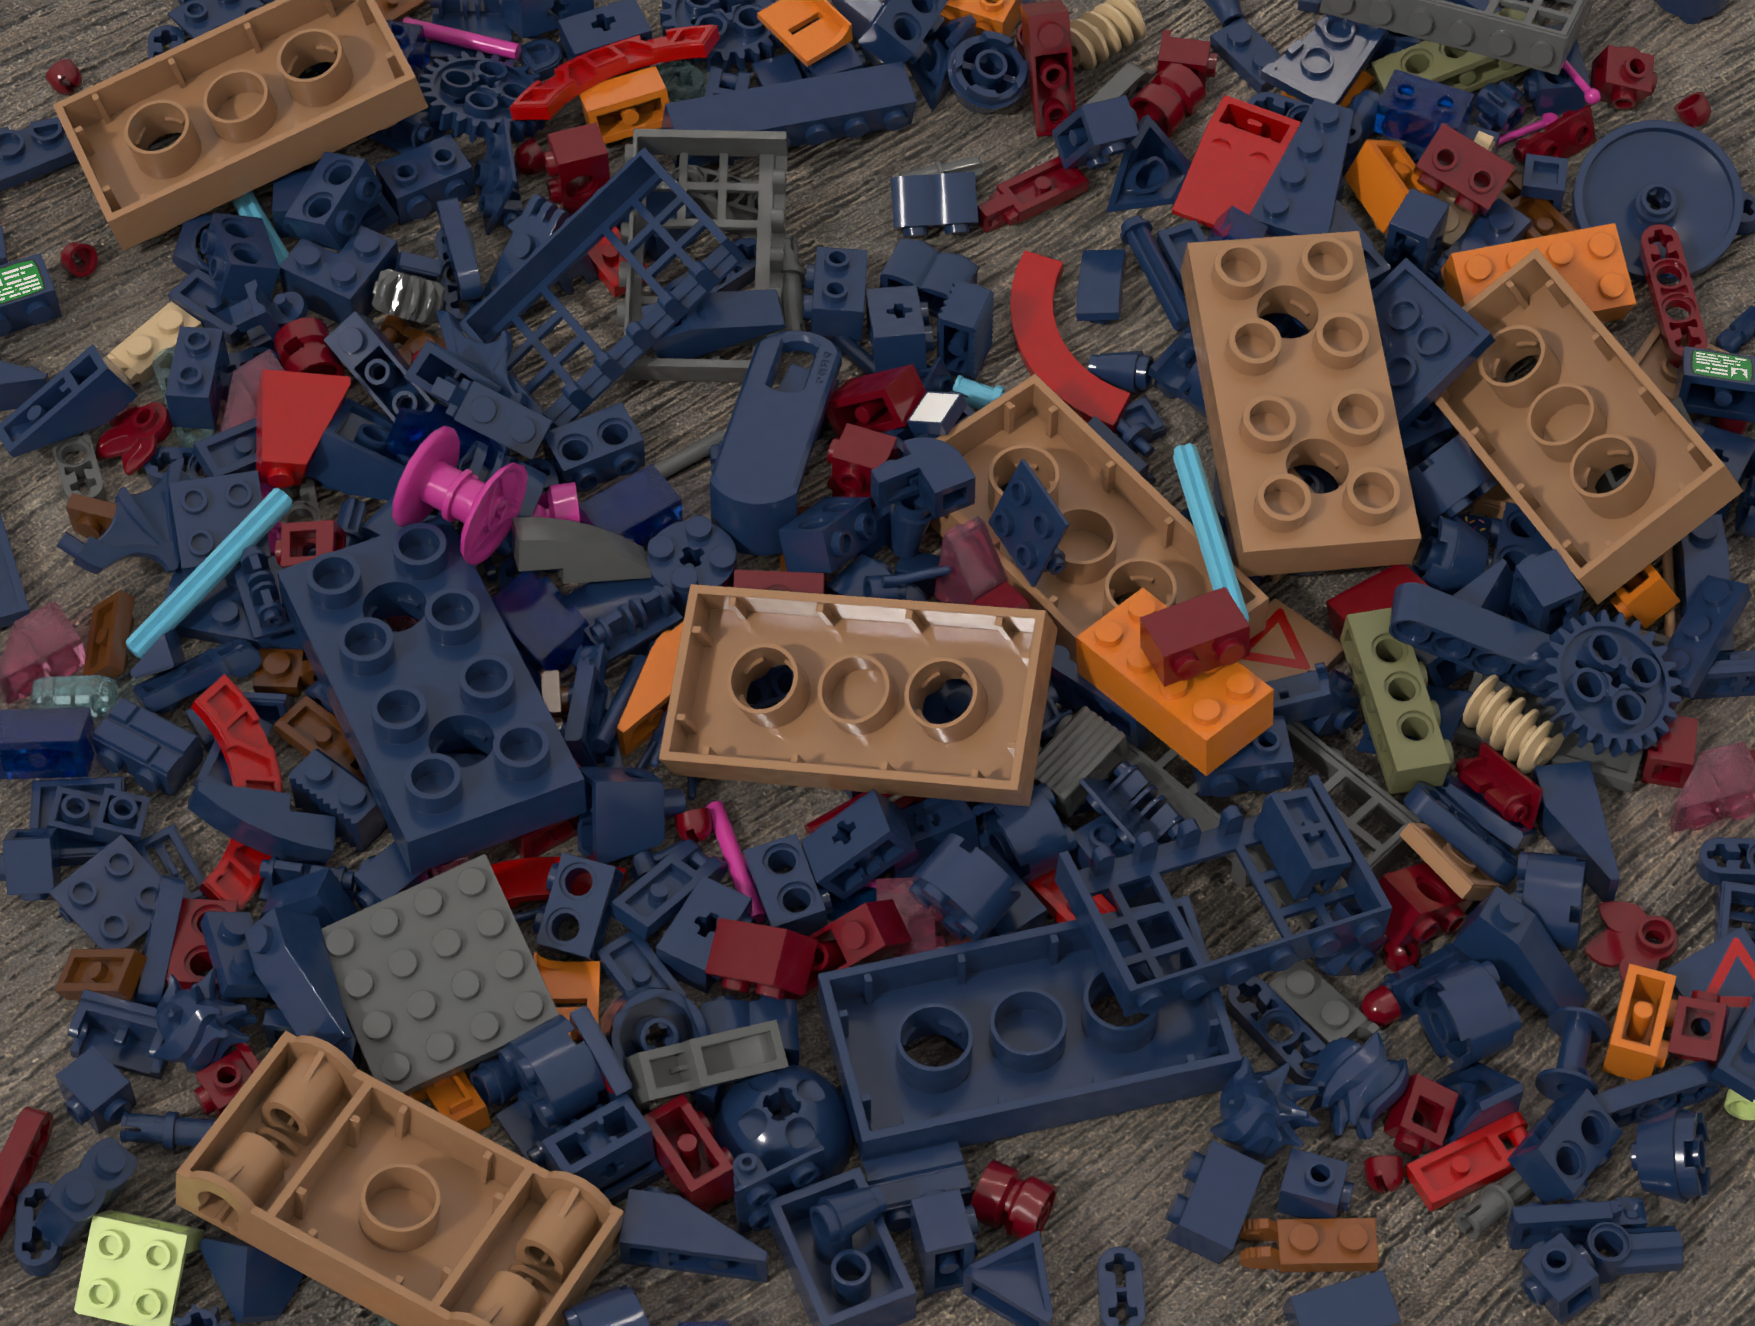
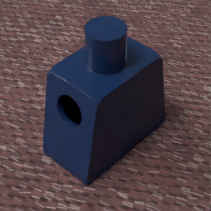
[577,767,686,864]

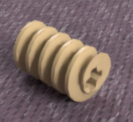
[1070,0,1146,70]
[1463,674,1564,774]

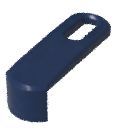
[710,331,842,556]

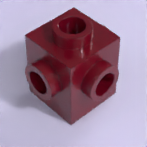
[1590,45,1657,109]

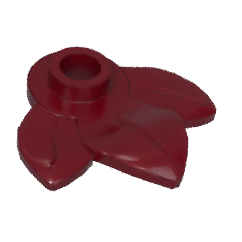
[95,402,172,476]
[1584,901,1678,983]

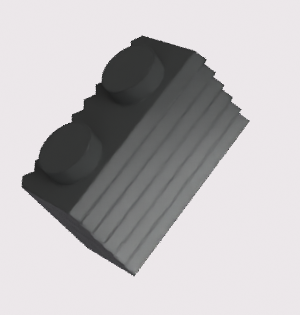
[1034,706,1129,818]

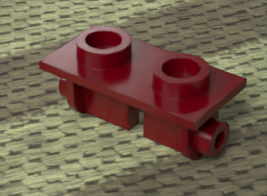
[1513,105,1597,162]
[1455,742,1544,830]

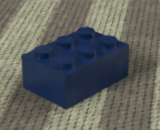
[768,1167,917,1326]

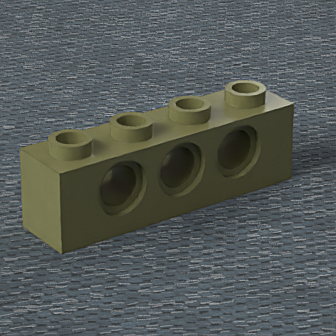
[1371,1,1538,122]
[1340,608,1454,794]

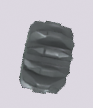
[372,269,446,324]

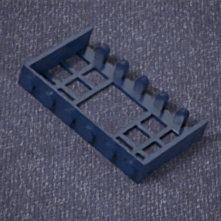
[458,147,746,430]
[1055,774,1392,1017]

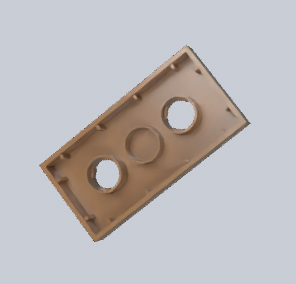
[53,0,428,251]
[1181,231,1421,577]
[1434,248,1743,605]
[930,374,1269,664]
[659,584,1058,807]

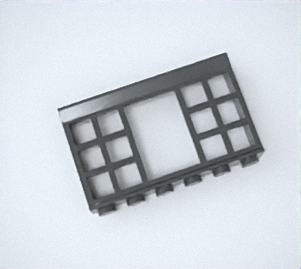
[1319,0,1593,75]
[616,129,788,385]
[1106,721,1422,932]

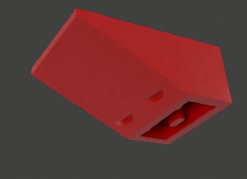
[1172,95,1301,239]

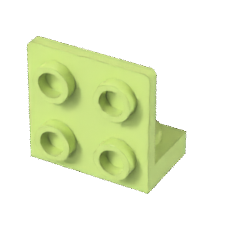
[74,1210,204,1326]

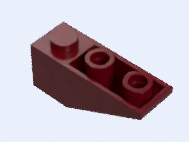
[1020,0,1076,137]
[784,899,913,1000]

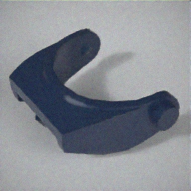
[172,214,213,275]

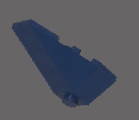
[306,398,423,501]

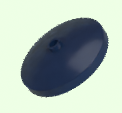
[1572,120,1743,284]

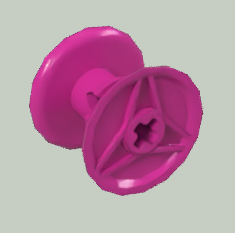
[392,426,528,565]

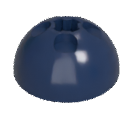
[712,1064,855,1180]

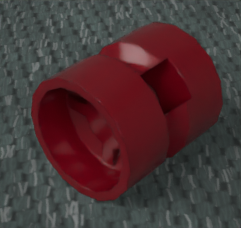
[1129,63,1206,138]
[274,317,345,376]
[970,1159,1057,1239]

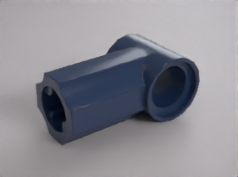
[1583,1222,1683,1284]

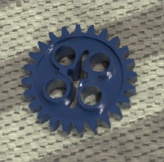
[660,0,784,72]
[419,51,548,143]
[1536,610,1682,758]

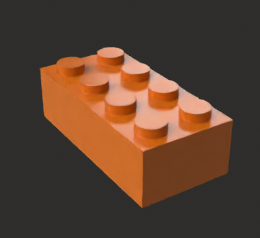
[1441,223,1636,323]
[1076,588,1274,776]

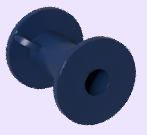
[1535,1006,1611,1101]

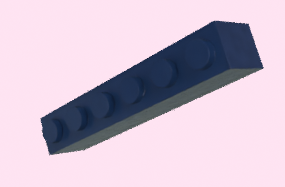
[662,61,917,168]

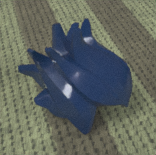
[153,967,258,1073]
[1304,1031,1410,1140]
[1210,1056,1319,1160]

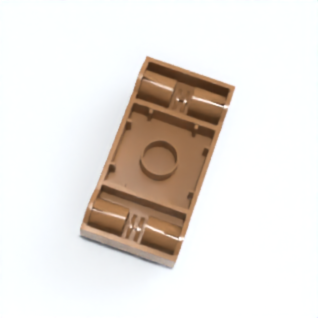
[176,1031,624,1326]

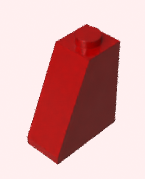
[256,369,350,488]

